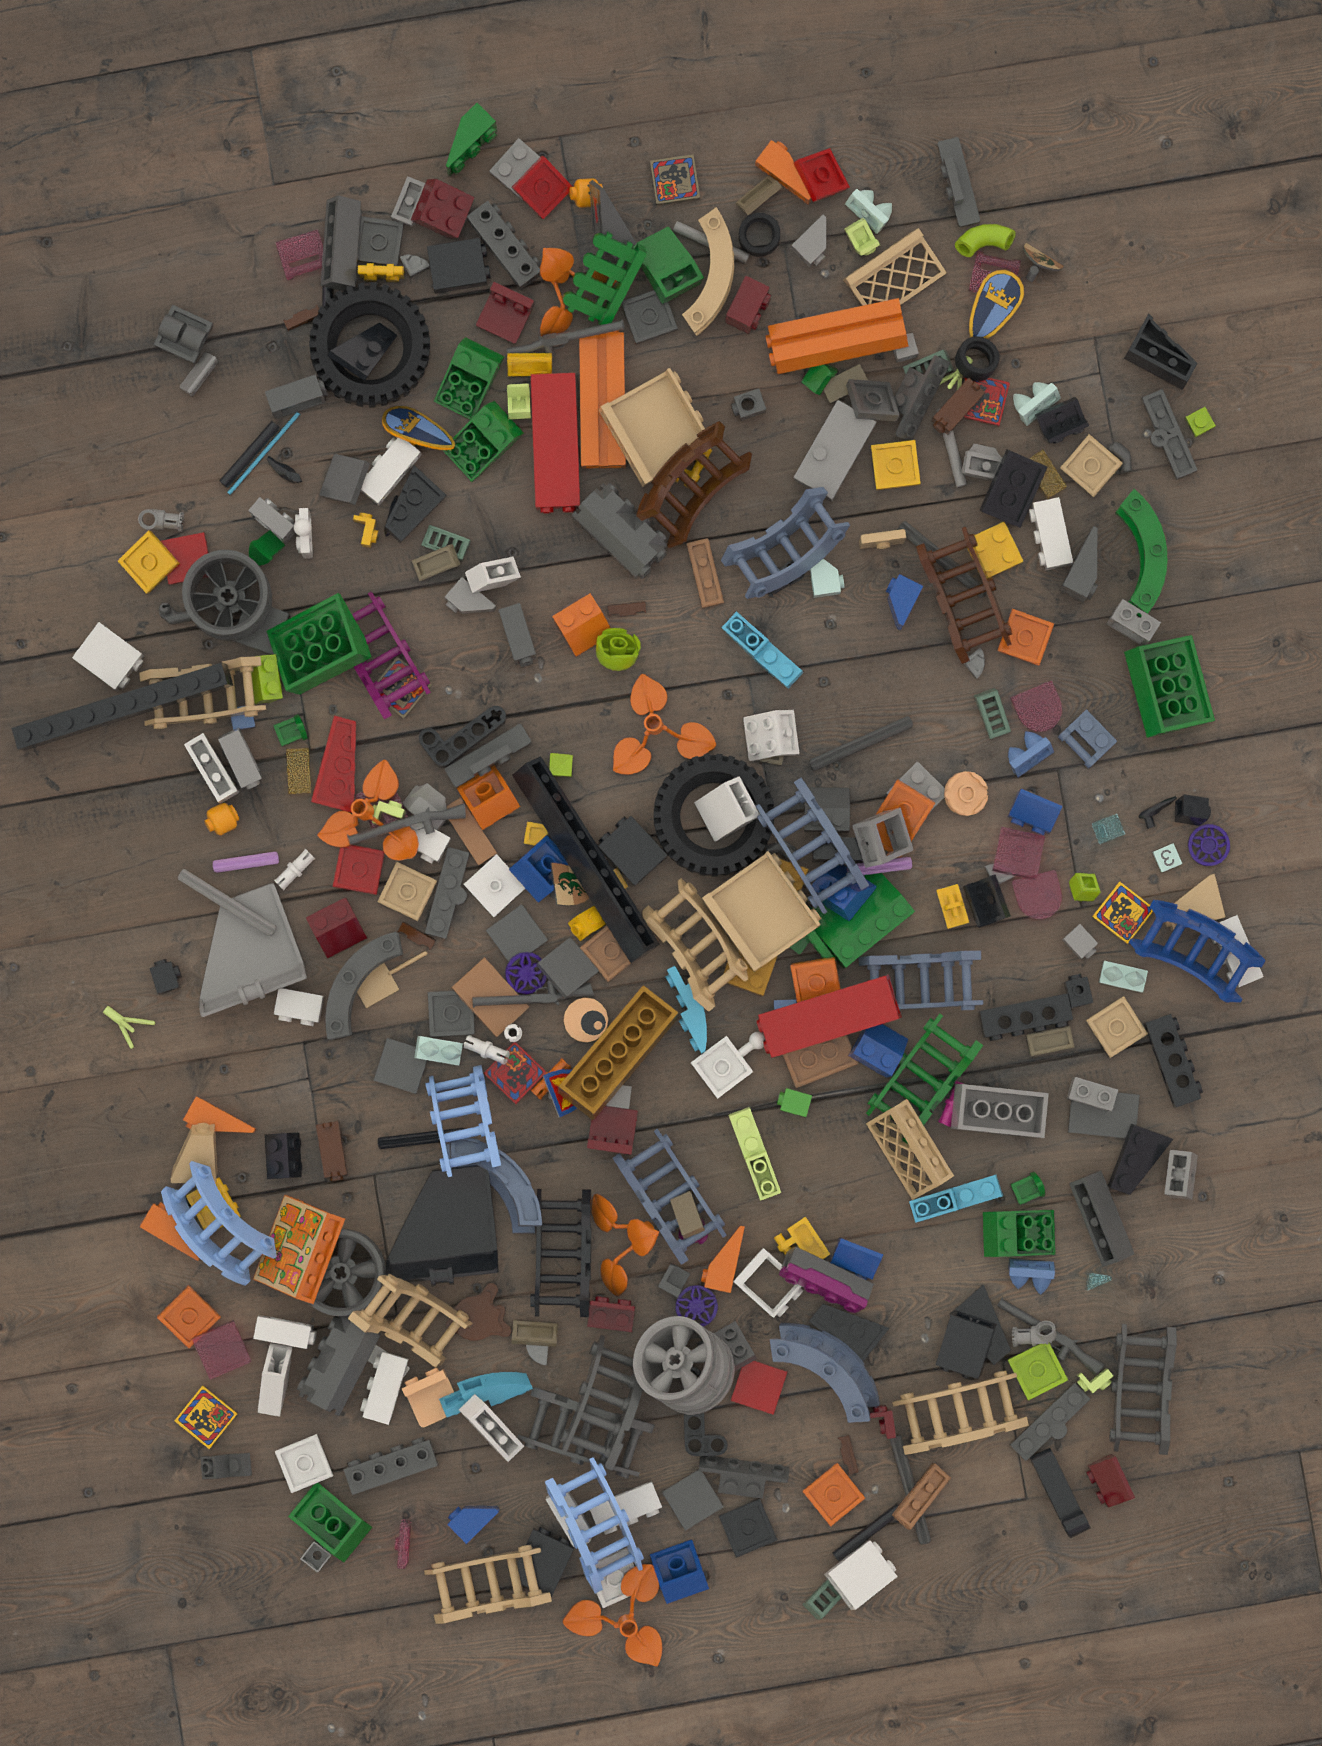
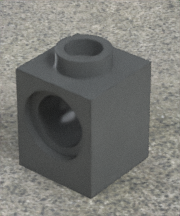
[731,388,766,421]

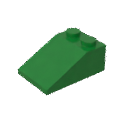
[288,1483,373,1562]

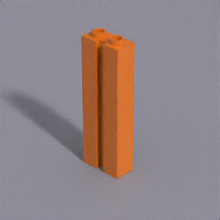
[765,298,909,374]
[579,330,626,469]

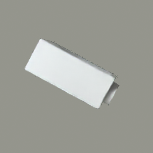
[733,1248,804,1318]
[253,1315,317,1349]

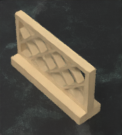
[843,228,947,306]
[866,1099,954,1200]

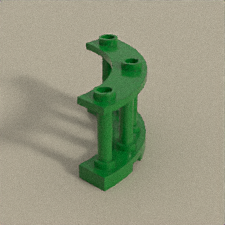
[1115,489,1168,618]
[866,1013,983,1144]

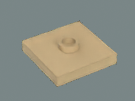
[1060,434,1123,497]
[859,529,906,549]
[378,862,437,921]
[1086,996,1148,1058]

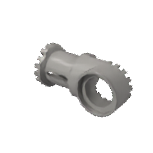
[138,509,184,532]
[1012,1321,1057,1347]

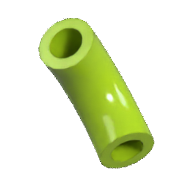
[955,224,1016,257]

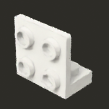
[744,710,799,761]

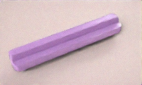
[213,852,279,873]
[847,857,912,875]

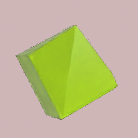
[549,753,573,777]
[1069,873,1101,901]

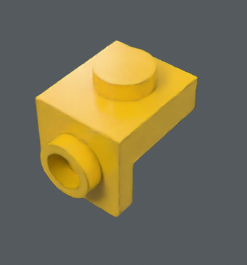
[353,513,379,548]
[568,906,606,941]

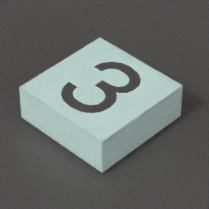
[1152,843,1182,873]

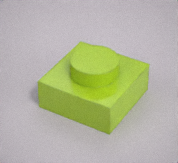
[1185,407,1216,438]

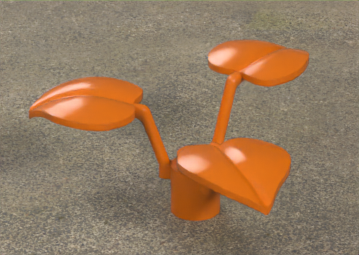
[540,248,617,337]
[613,674,716,775]
[317,760,419,861]
[592,1194,659,1297]
[563,1564,662,1666]

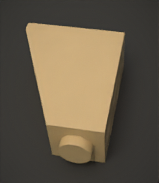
[1165,874,1225,931]
[171,1123,218,1183]

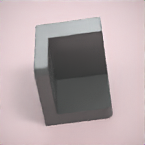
[658,1263,690,1298]

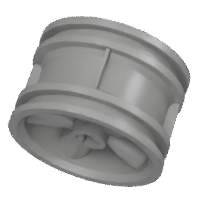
[633,1316,735,1415]

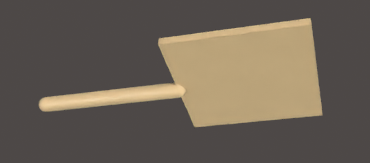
[357,951,427,1008]

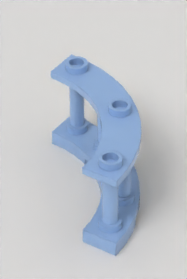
[425,1065,501,1177]
[161,1161,277,1286]
[545,1457,644,1593]

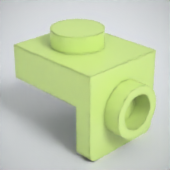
[844,218,880,256]
[507,384,531,419]
[372,800,406,825]
[1077,1368,1113,1393]

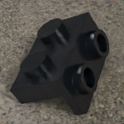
[1035,397,1089,444]
[963,874,1011,928]
[264,1132,302,1179]

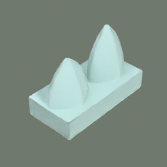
[845,189,892,234]
[1013,382,1061,426]
[1099,961,1148,993]
[414,1036,463,1065]

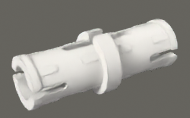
[274,849,315,890]
[504,1024,522,1042]
[464,1035,510,1065]

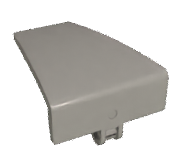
[199,883,307,1017]

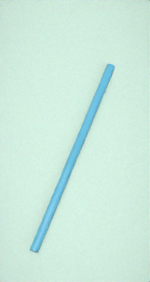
[227,412,300,495]

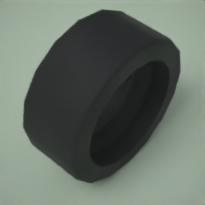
[739,213,780,257]
[955,336,1000,381]

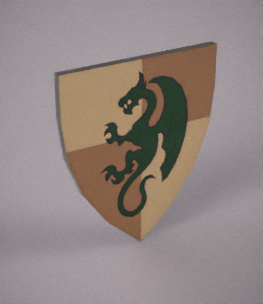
[1023,243,1064,282]
[550,863,589,906]

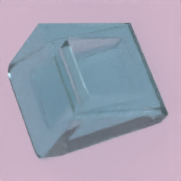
[1092,814,1125,844]
[1085,1273,1112,1290]

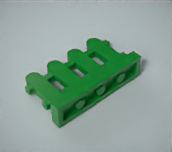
[563,232,647,325]

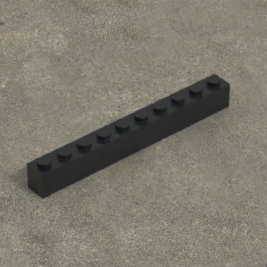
[11,663,234,751]
[512,756,660,963]

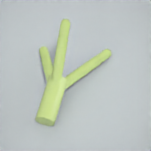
[940,356,973,391]
[103,1006,155,1049]

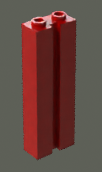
[531,373,580,514]
[757,974,902,1058]

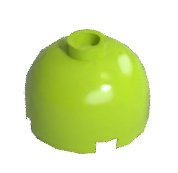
[596,628,641,671]

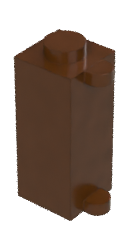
[932,378,985,435]
[316,1121,348,1182]

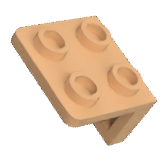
[402,1368,454,1427]

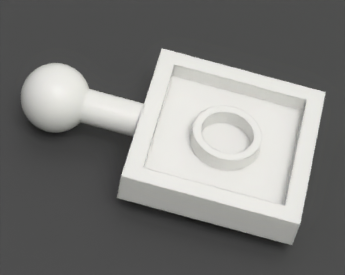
[294,508,313,559]
[691,1032,766,1099]

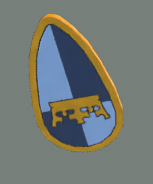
[969,270,1024,339]
[382,406,455,450]

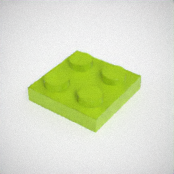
[1007,1342,1068,1400]

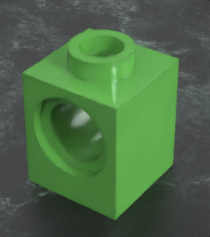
[777,1088,812,1117]

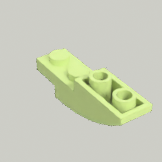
[729,1107,781,1201]

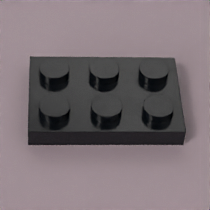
[980,449,1048,528]

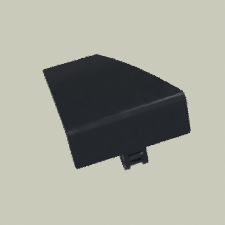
[386,1165,499,1287]

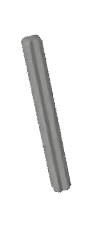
[178,869,276,936]

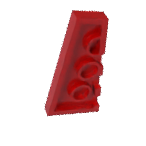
[311,715,356,813]

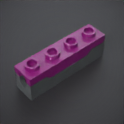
[779,1246,874,1313]

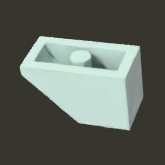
[810,559,844,598]

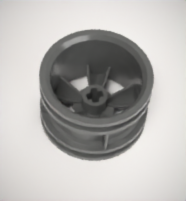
[182,550,272,641]
[309,1229,386,1316]

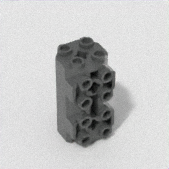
[572,483,667,579]
[297,1315,381,1416]

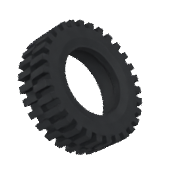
[309,283,430,408]
[654,753,774,877]

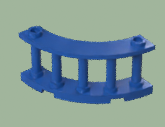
[1129,900,1266,1003]

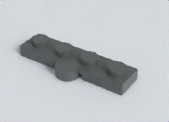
[1141,389,1197,480]
[425,847,470,939]
[1009,1382,1090,1461]

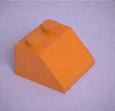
[552,593,611,657]
[457,765,520,830]

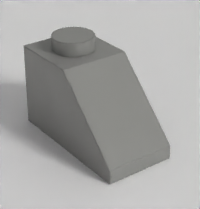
[791,215,826,268]
[445,577,496,614]

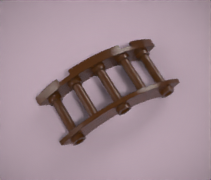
[636,421,752,548]
[916,527,1013,664]

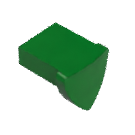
[801,364,838,395]
[249,530,285,566]
[273,714,308,747]
[1010,1171,1045,1205]

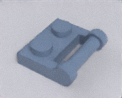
[1058,709,1117,769]

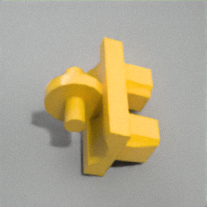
[936,884,969,929]

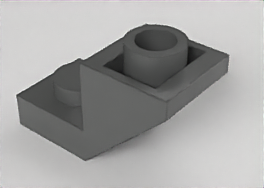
[200,1453,252,1479]

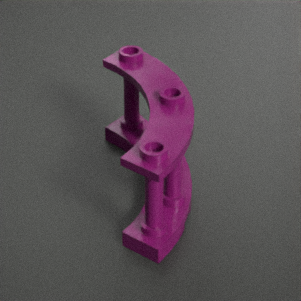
[352,591,431,719]

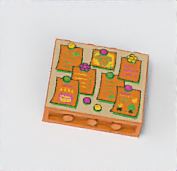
[253,1195,345,1304]

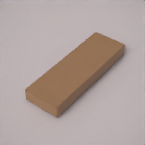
[686,538,724,609]
[446,797,497,866]
[892,1463,951,1530]

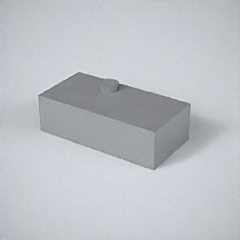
[793,400,876,501]
[951,1084,1049,1138]

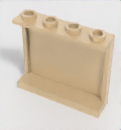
[598,368,711,487]
[702,851,821,972]

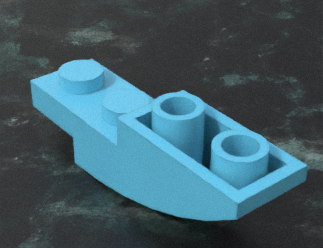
[721,611,803,689]
[665,966,707,1054]
[909,1174,1003,1223]
[439,1372,533,1417]

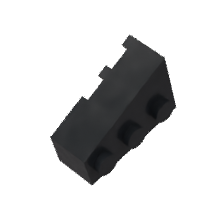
[1124,313,1198,390]

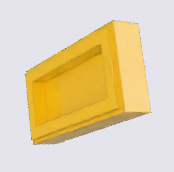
[507,353,552,376]

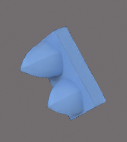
[1008,731,1054,777]
[1008,1258,1055,1295]

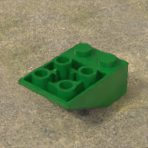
[446,103,497,176]
[632,226,704,304]
[433,337,505,420]
[443,401,524,482]
[983,1210,1056,1257]

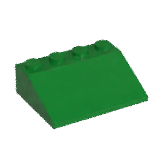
[266,593,372,695]
[1124,635,1215,738]
[812,873,915,969]

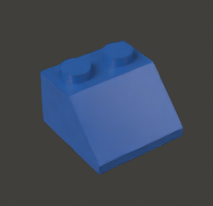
[886,574,923,631]
[1008,789,1063,836]
[509,835,569,903]
[811,864,877,921]
[848,1024,909,1078]
[830,1238,883,1280]
[447,1505,500,1544]
[650,1540,709,1604]

